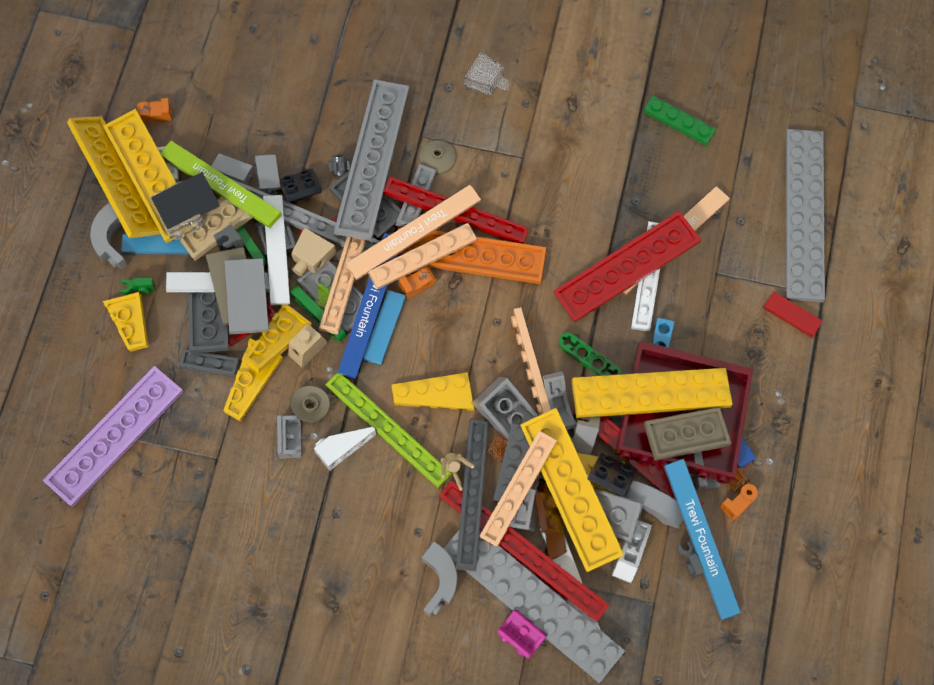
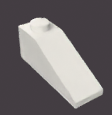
[314,427,376,471]
[612,520,652,583]

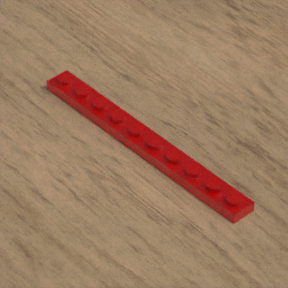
[439,481,609,623]

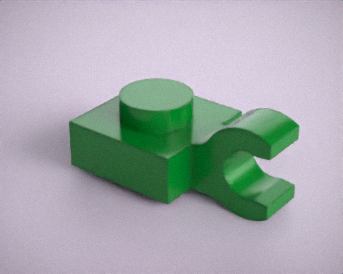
[120,278,156,295]

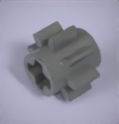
[328,154,351,176]

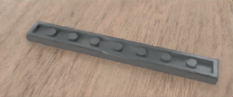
[456,419,489,572]

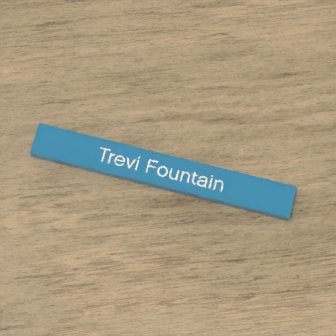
[664,459,741,620]

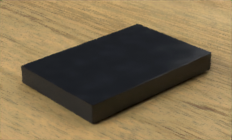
[151,172,220,232]

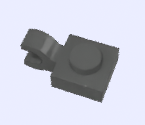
[677,541,704,578]

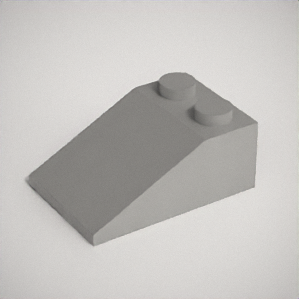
[472,377,538,441]

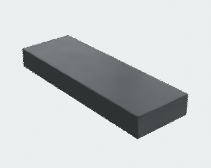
[179,348,240,378]

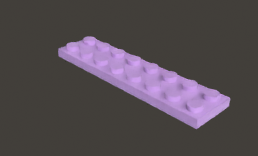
[42,366,183,508]

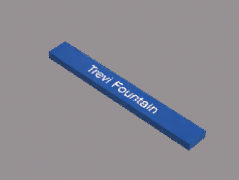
[337,233,397,379]

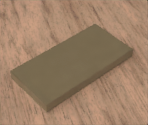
[206,247,246,326]
[644,407,732,461]

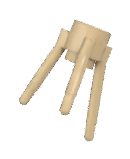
[441,453,475,491]

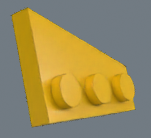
[103,292,149,352]

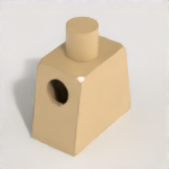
[292,228,336,276]
[288,324,328,368]

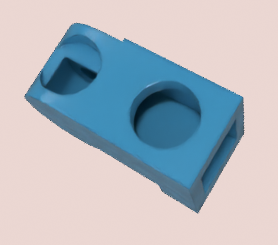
[652,318,675,348]

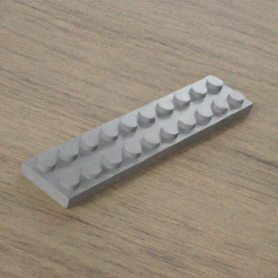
[334,80,409,241]
[785,129,825,303]
[444,530,625,683]

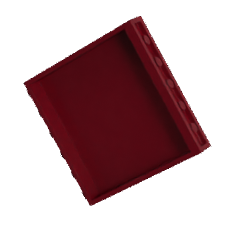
[615,341,753,484]

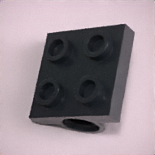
[279,168,322,203]
[587,452,637,497]

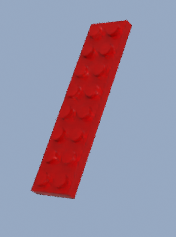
[553,210,701,323]

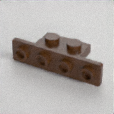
[535,481,567,559]

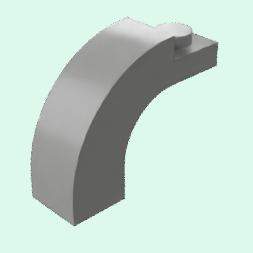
[90,203,128,271]
[543,371,577,440]
[620,481,683,528]
[422,542,457,618]

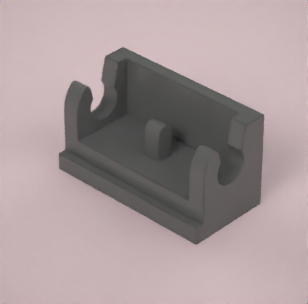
[213,225,246,254]

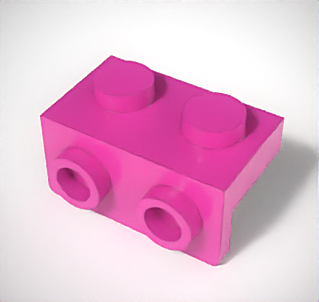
[497,609,547,658]

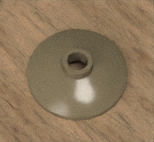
[419,140,456,174]
[291,386,330,422]

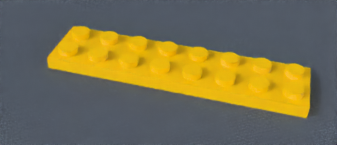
[103,109,200,243]
[67,116,161,238]
[571,368,732,418]
[520,408,624,572]

